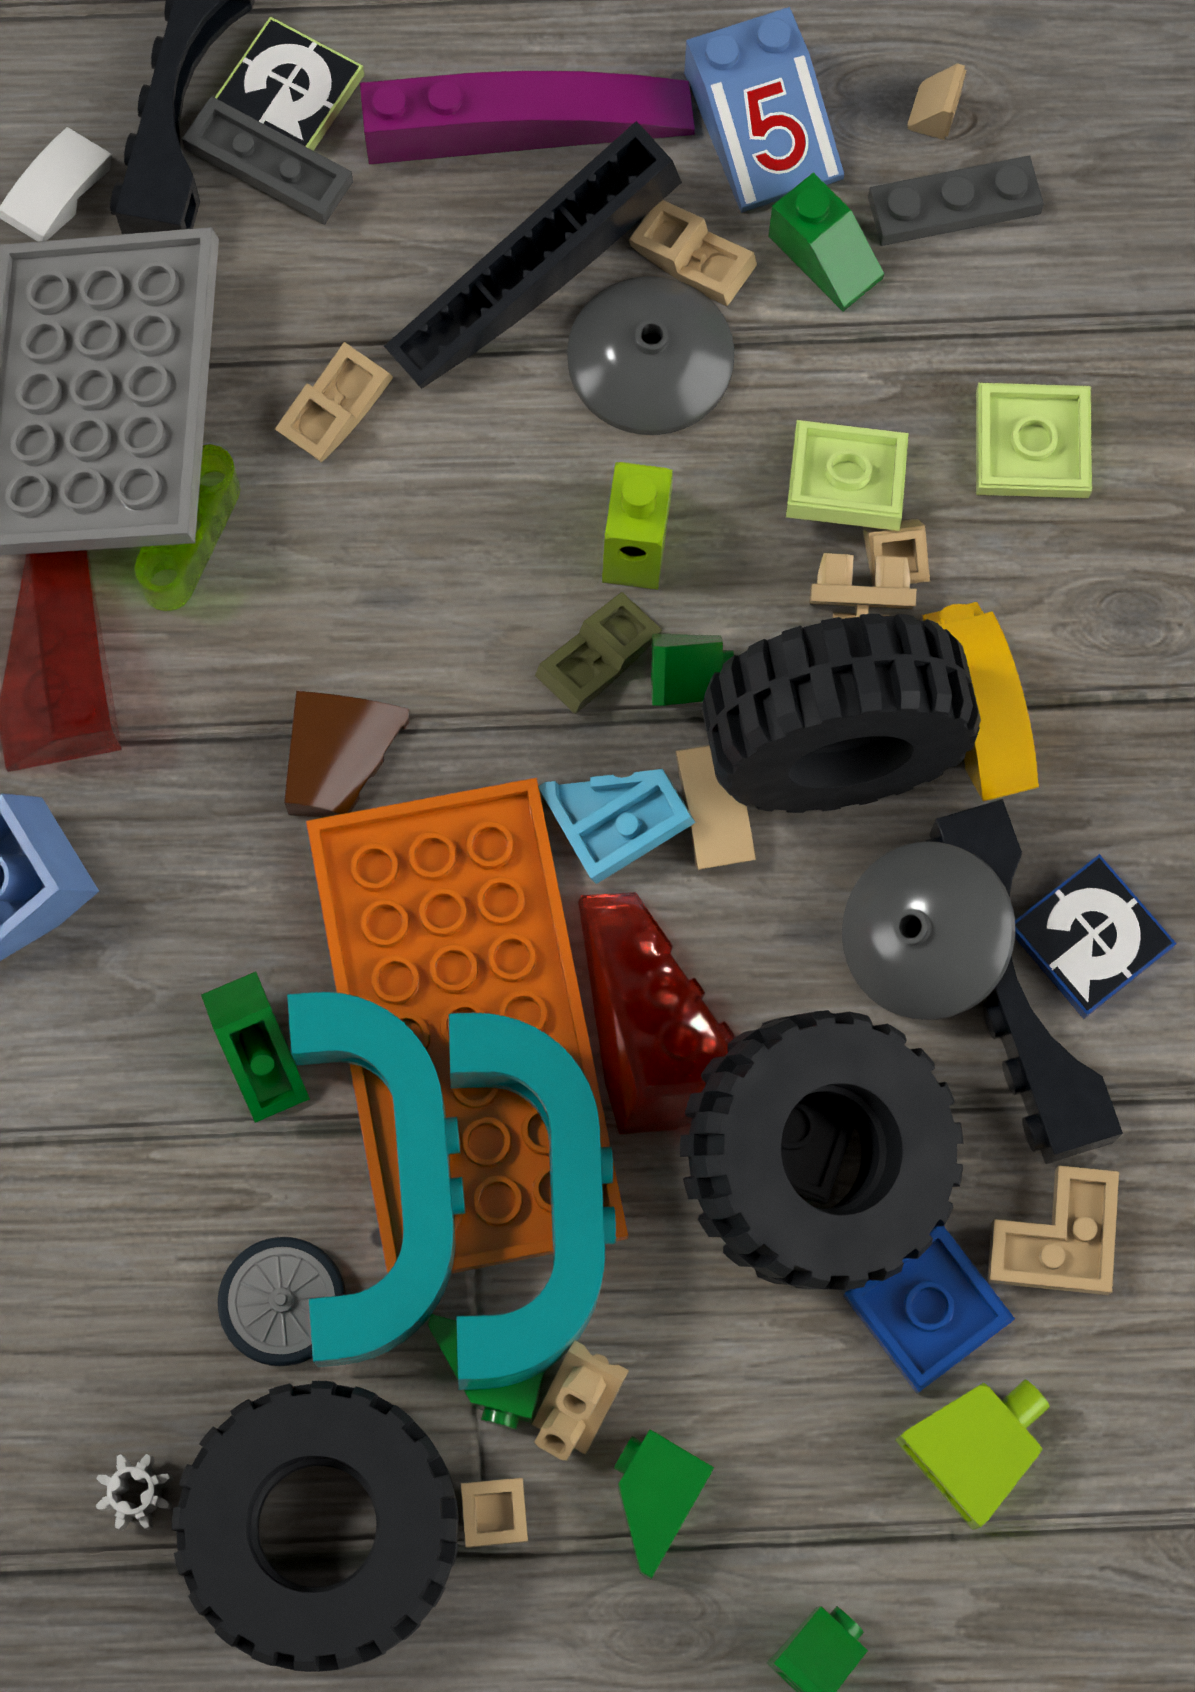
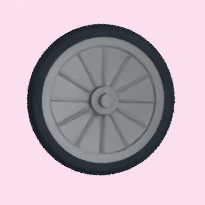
[218,1237,346,1366]

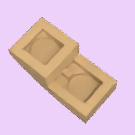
[629,200,757,306]
[275,342,393,462]
[675,745,756,870]

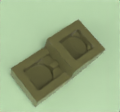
[535,592,662,714]

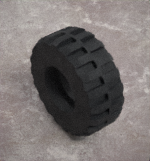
[702,613,981,813]
[680,1010,964,1290]
[172,1381,459,1672]

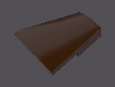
[284,691,410,818]

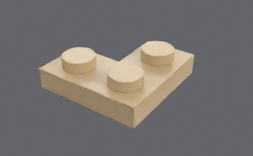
[987,1166,1119,1295]

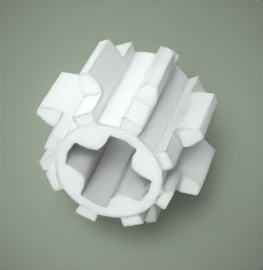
[96,1454,173,1530]

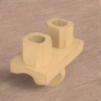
[809,553,917,619]
[532,1341,629,1460]

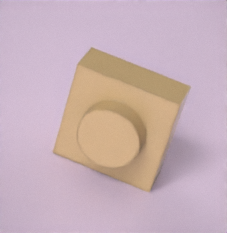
[461,1478,528,1548]

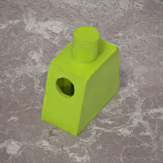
[602,462,673,590]
[895,1379,1050,1530]

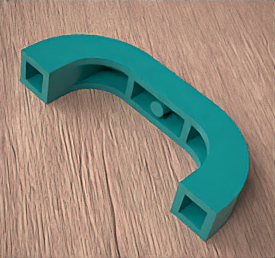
[287,992,465,1367]
[449,1013,616,1390]

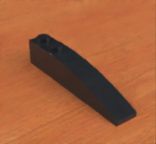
[384,121,682,389]

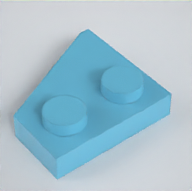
[538,769,696,884]

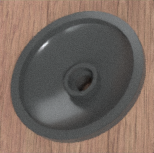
[567,276,735,435]
[842,842,1015,1020]

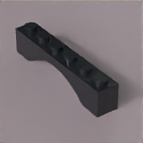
[110,0,255,235]
[925,799,1123,1164]

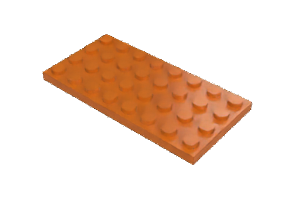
[306,777,628,1274]

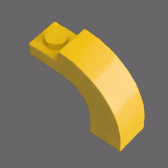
[922,602,1039,801]

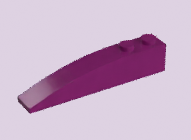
[360,71,695,164]

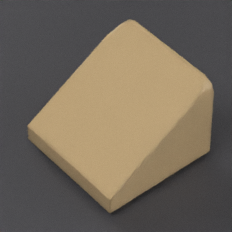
[907,63,967,140]
[863,519,930,587]

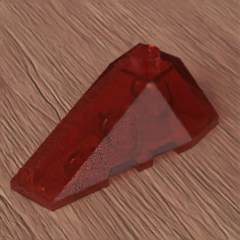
[0,550,122,772]
[578,892,736,1135]

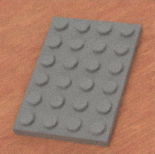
[0,227,219,555]

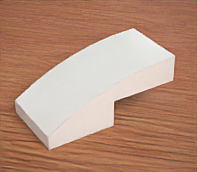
[0,127,112,242]

